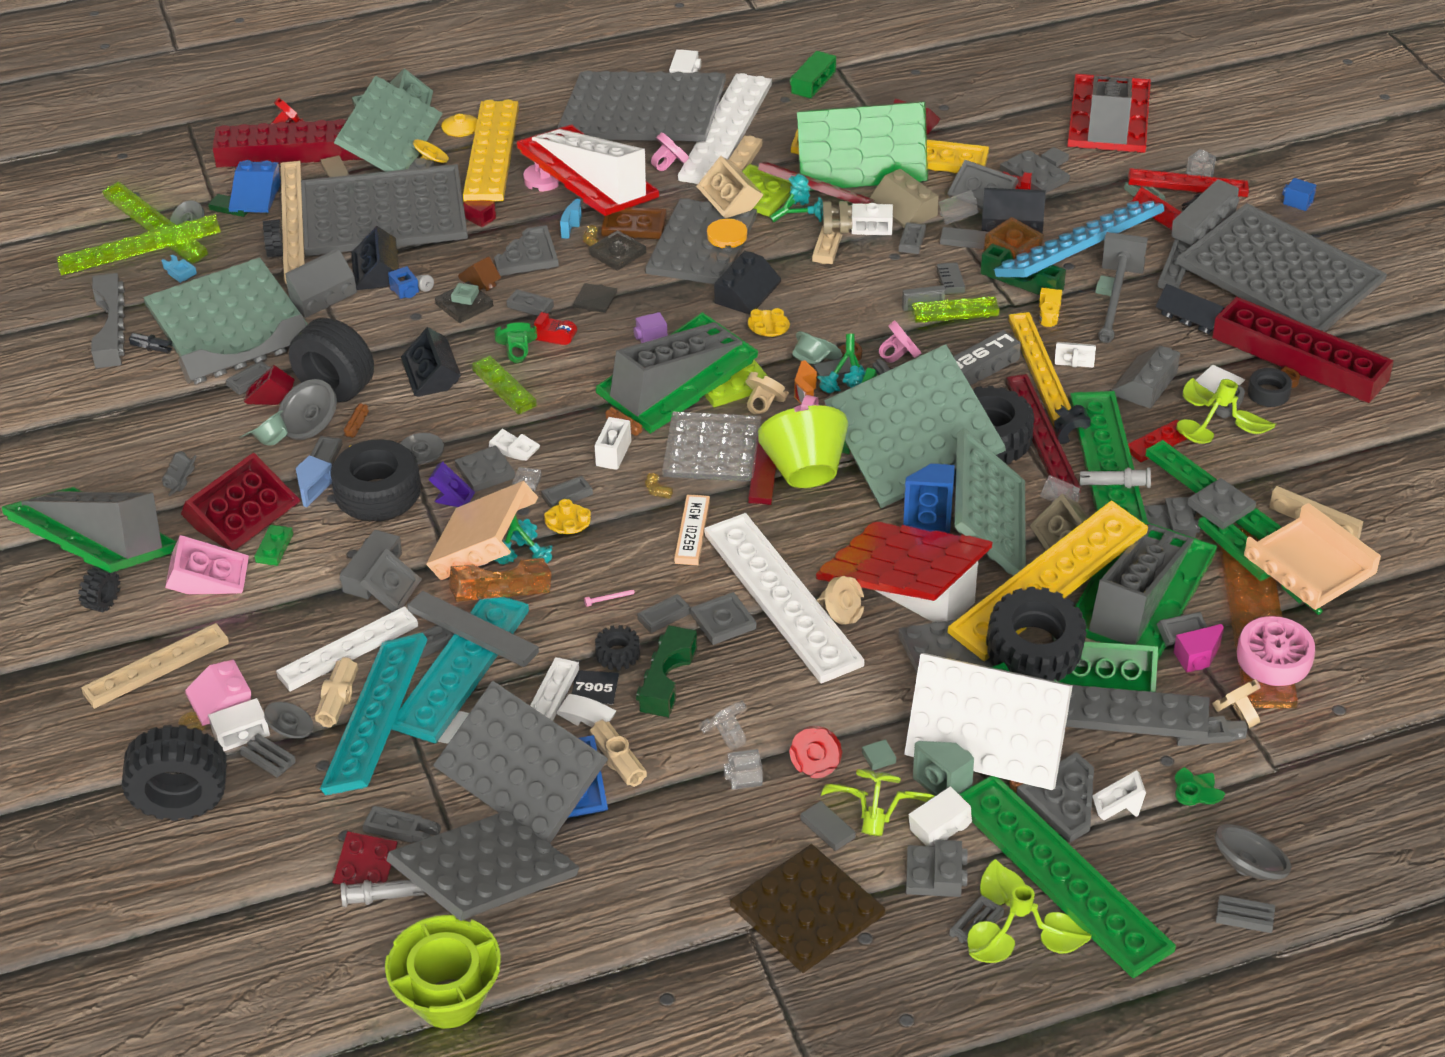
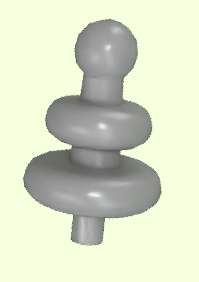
[416,275,434,292]

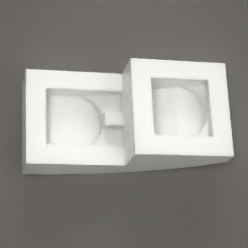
[489,429,540,461]
[556,694,616,727]

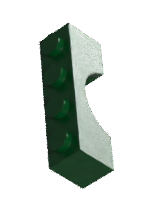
[981,244,1066,295]
[636,625,697,718]

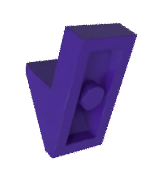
[428,462,475,507]

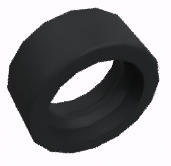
[1248,368,1292,407]

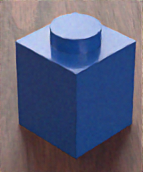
[1282,178,1316,211]

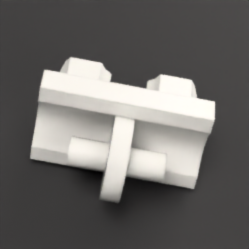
[1055,342,1096,367]

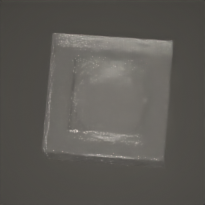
[513,467,541,491]

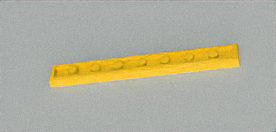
[1008,312,1071,428]

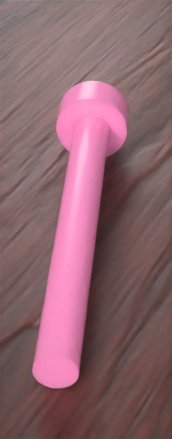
[584,590,634,607]

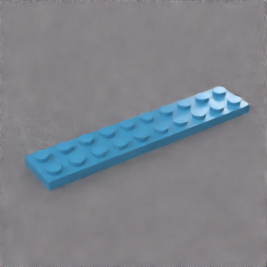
[994,201,1164,277]

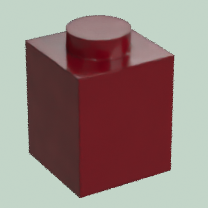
[463,200,496,227]

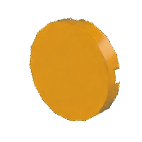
[707,219,747,248]

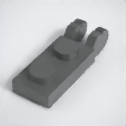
[363,806,442,843]

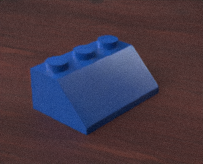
[903,464,955,534]

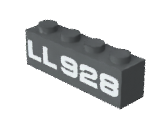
[953,330,1021,386]

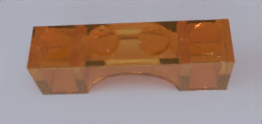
[449,558,551,602]

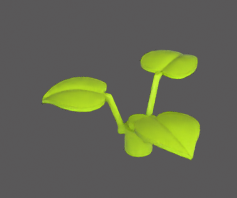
[1176,378,1276,444]
[821,769,935,836]
[967,859,1092,963]

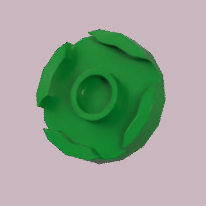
[494,322,537,363]

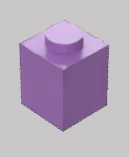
[634,312,668,343]

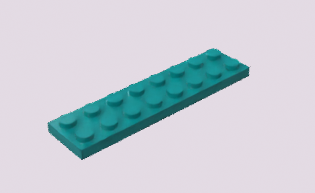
[391,591,529,744]
[320,632,428,796]

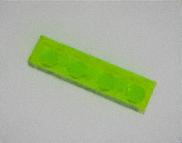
[912,296,999,323]
[472,356,537,415]

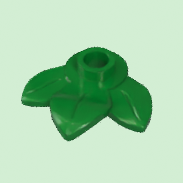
[1175,767,1225,806]

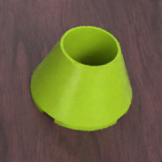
[758,405,848,488]
[385,915,501,1028]

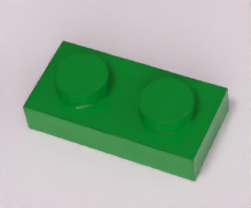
[254,525,294,566]

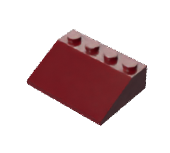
[181,452,301,551]

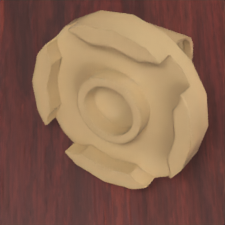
[745,372,789,415]
[817,576,864,625]
[1212,679,1261,729]

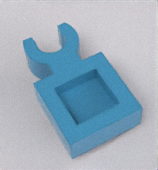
[162,255,197,283]

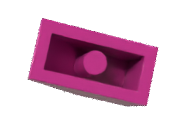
[1174,624,1224,673]

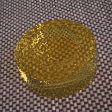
[178,712,205,731]

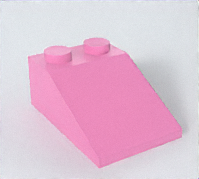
[165,535,249,594]

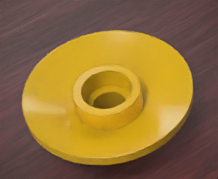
[441,114,477,137]
[413,139,449,163]

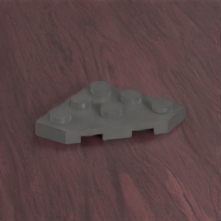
[494,225,559,276]
[1017,752,1094,843]

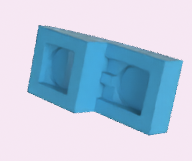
[560,199,582,238]

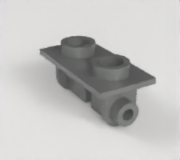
[162,451,197,496]

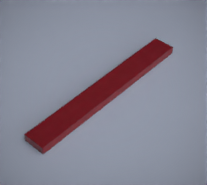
[1006,374,1081,497]

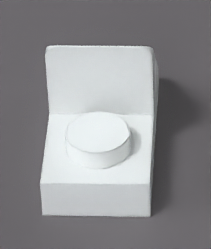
[1092,770,1146,820]

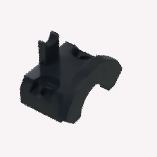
[1054,405,1091,444]

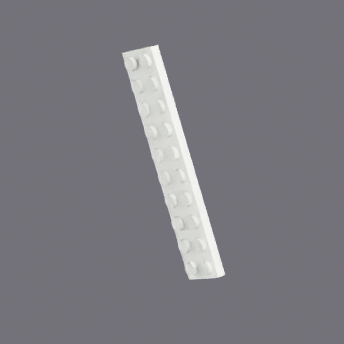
[678,73,772,184]
[704,513,864,683]

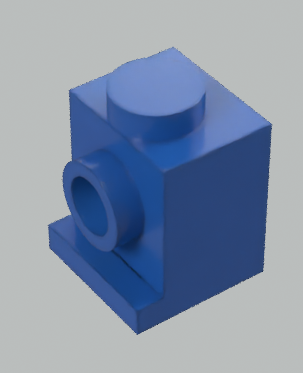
[388,266,419,299]

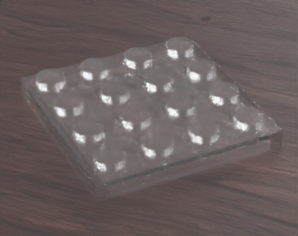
[662,412,761,482]

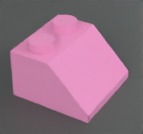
[185,659,251,726]

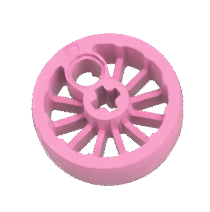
[1237,616,1315,686]

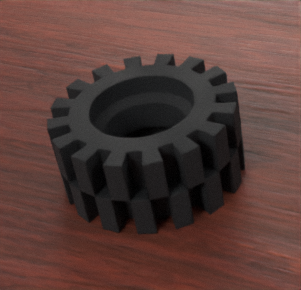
[263,219,283,258]
[78,566,120,613]
[595,625,640,670]

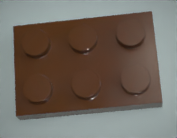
[601,207,667,239]

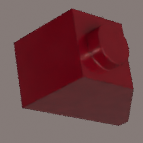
[244,365,295,405]

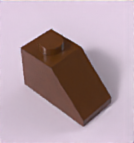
[458,256,501,292]

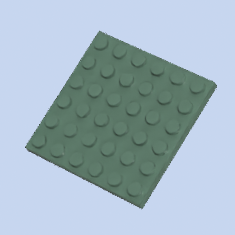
[143,258,308,357]
[824,344,1006,508]

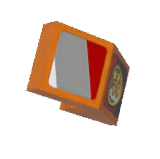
[794,360,817,405]

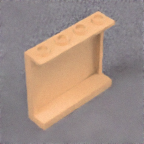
[426,481,538,580]
[1244,503,1381,610]

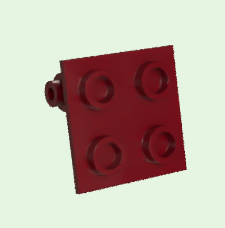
[332,831,398,885]

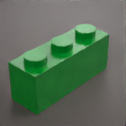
[790,51,836,99]

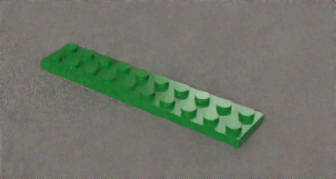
[1070,391,1148,522]
[959,776,1176,979]

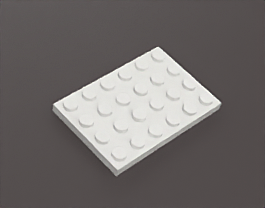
[904,653,1073,790]

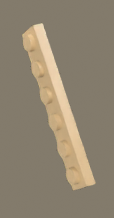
[81,623,229,709]

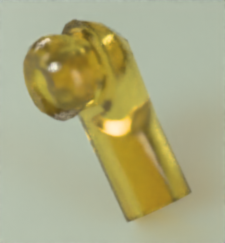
[583,225,602,251]
[645,473,673,499]

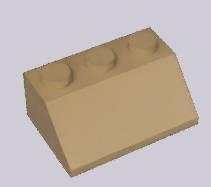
[696,156,763,218]

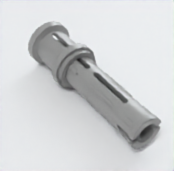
[1080,467,1151,488]
[341,880,425,907]

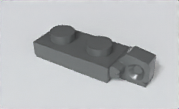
[1175,716,1248,746]

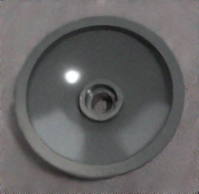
[278,379,337,440]
[1215,824,1292,880]

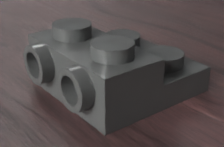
[1144,497,1200,538]
[906,840,968,897]

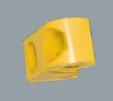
[1039,288,1062,327]

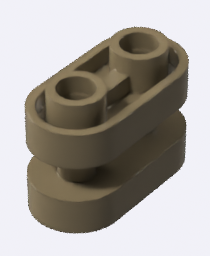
[823,201,853,234]

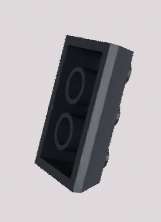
[981,188,1046,238]
[351,226,399,290]
[714,250,781,315]
[1156,284,1225,335]
[401,327,461,397]

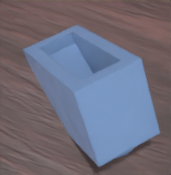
[295,455,332,507]

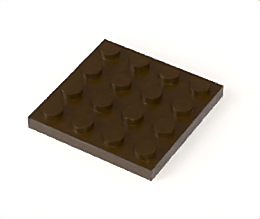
[730,844,885,973]

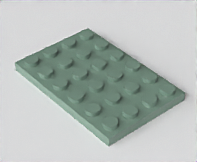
[334,75,443,172]
[955,428,1026,576]

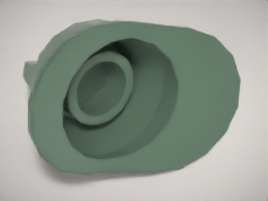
[792,331,842,365]
[239,410,288,445]

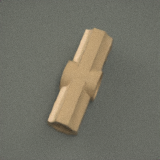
[315,657,358,727]
[589,720,647,787]

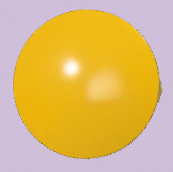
[748,308,790,337]
[544,499,591,534]

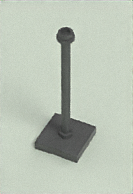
[1098,232,1148,343]

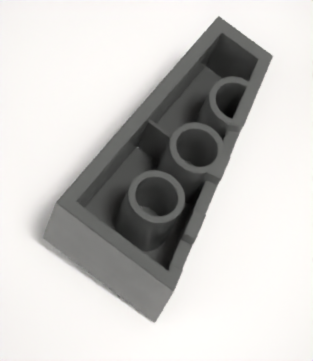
[1172,179,1239,245]

